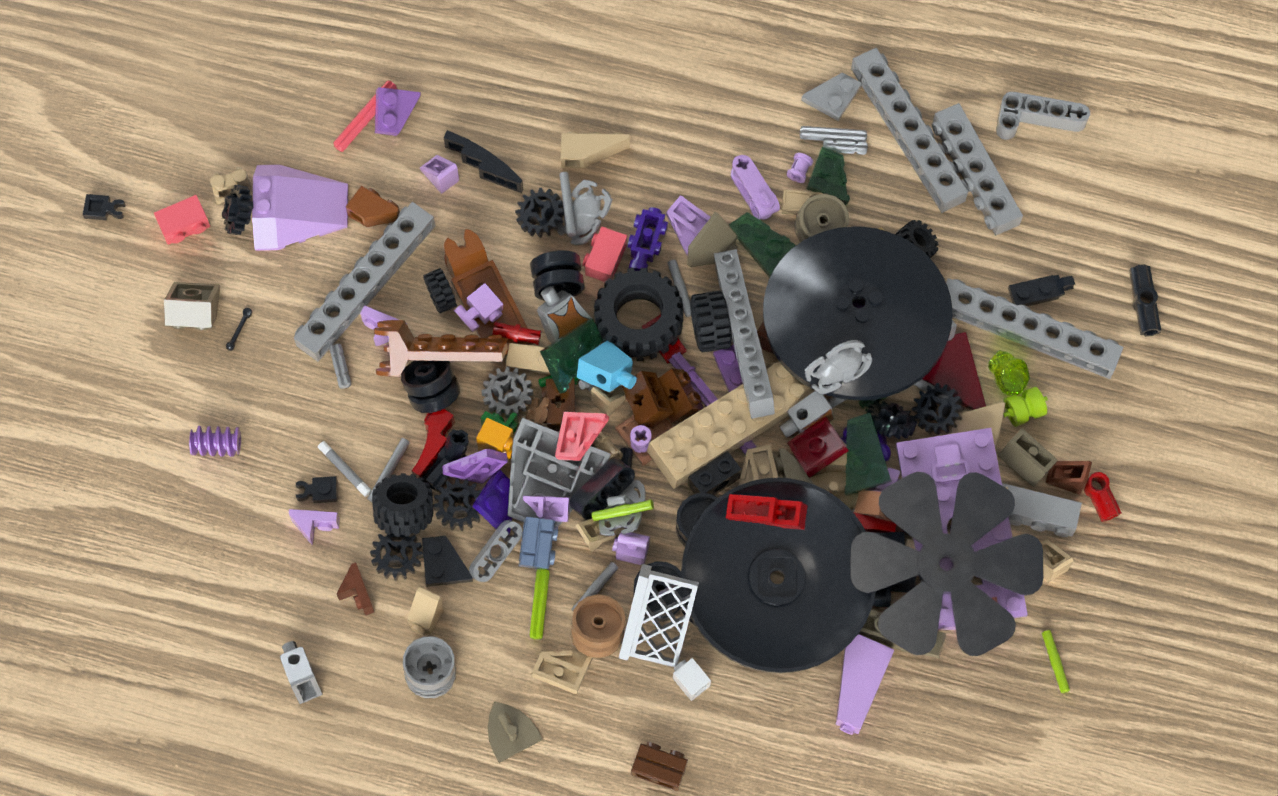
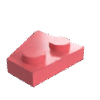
[555,412,609,461]

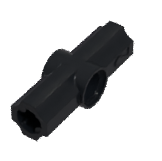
[1129,264,1161,337]

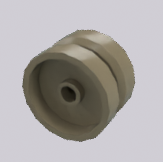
[794,194,850,242]

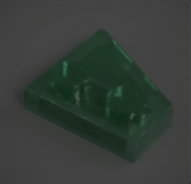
[806,147,850,205]

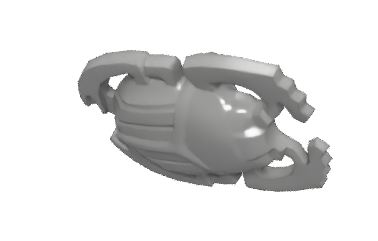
[556,179,613,245]
[805,340,872,395]
[599,480,646,536]

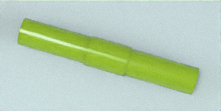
[592,500,654,521]
[1042,630,1070,693]

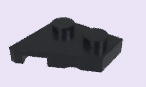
[422,536,473,587]

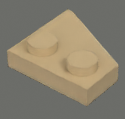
[531,650,593,695]

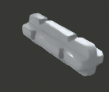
[823,139,868,155]
[329,344,351,389]

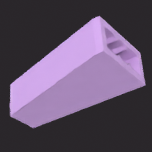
[836,634,894,735]

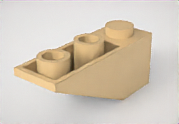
[561,131,630,168]

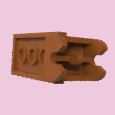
[444,229,532,363]
[374,320,509,377]

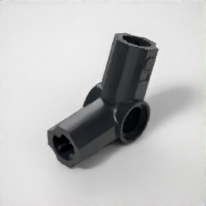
[422,429,469,492]

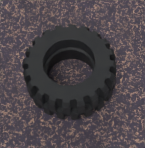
[594,268,683,361]

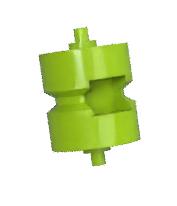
[1003,387,1048,427]

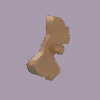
[525,397,549,425]

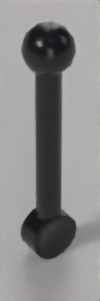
[226,308,252,351]

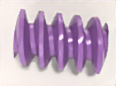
[189,426,241,457]

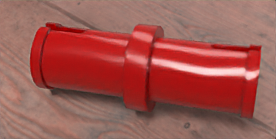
[492,321,542,345]

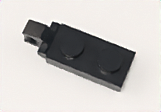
[1008,275,1075,306]

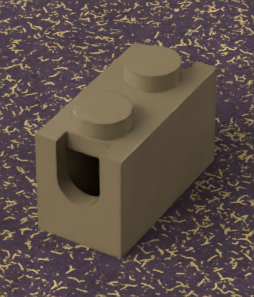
[998,429,1058,487]

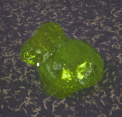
[988,350,1030,396]

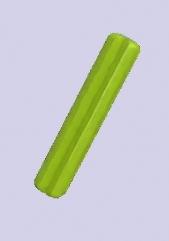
[529,568,550,640]

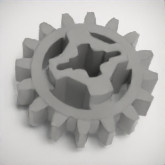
[482,367,533,418]

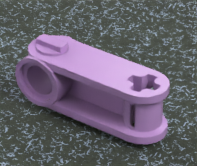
[731,155,780,220]

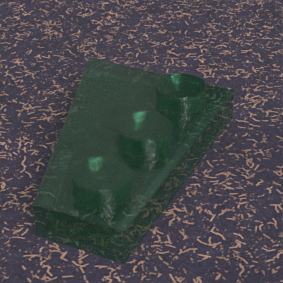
[845,413,892,496]

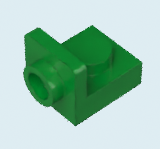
[480,411,519,434]

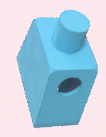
[577,340,637,392]

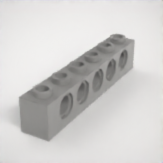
[932,103,1023,236]

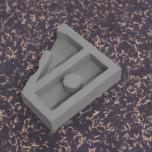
[801,72,862,121]

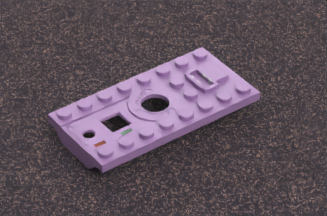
[896,428,1028,631]

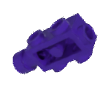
[627,207,668,271]

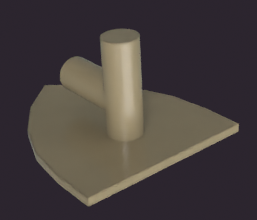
[488,702,543,763]

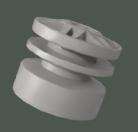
[403,637,456,698]

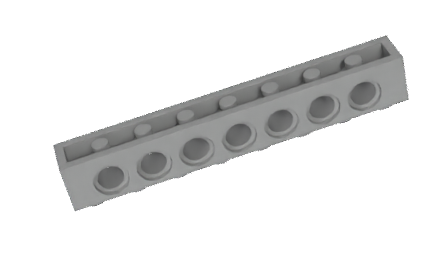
[851,48,968,213]
[294,202,435,362]
[714,249,775,419]
[946,278,1124,379]

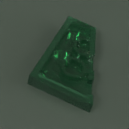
[729,212,796,278]
[540,319,603,393]

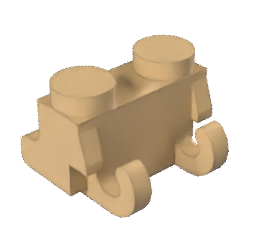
[210,167,253,205]

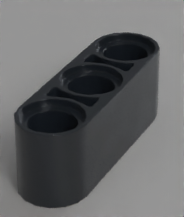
[570,458,635,520]

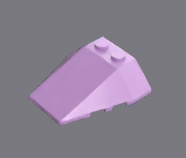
[252,165,348,251]

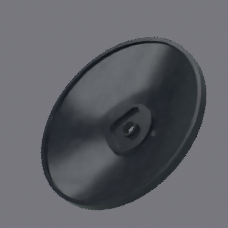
[763,226,953,400]
[681,478,876,674]

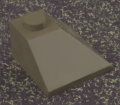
[687,212,738,267]

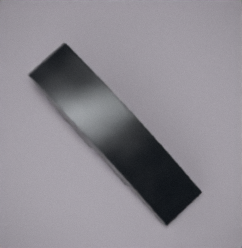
[444,130,523,193]

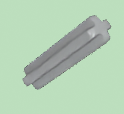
[800,126,867,143]

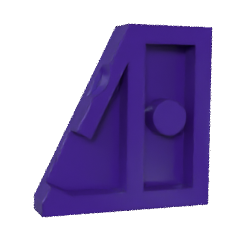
[472,469,512,535]

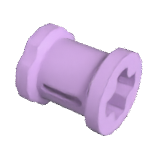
[787,153,813,183]
[630,425,652,453]

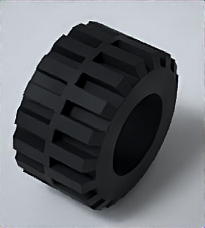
[690,290,732,353]
[372,473,433,537]

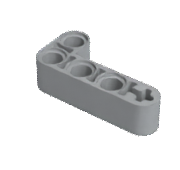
[996,92,1090,140]

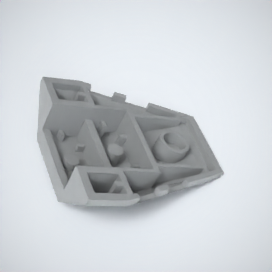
[508,418,611,527]

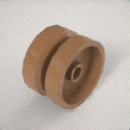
[570,595,626,658]

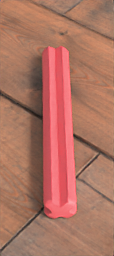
[333,80,397,152]

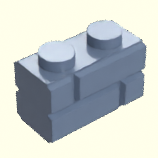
[518,517,558,569]

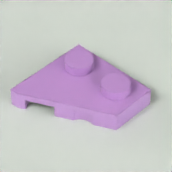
[666,195,710,256]

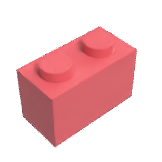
[154,195,210,245]
[582,226,627,282]

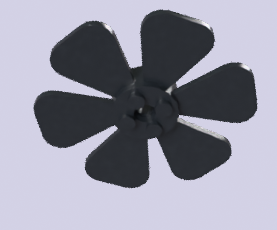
[850,472,1044,656]

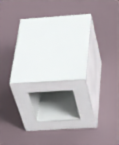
[673,658,711,701]

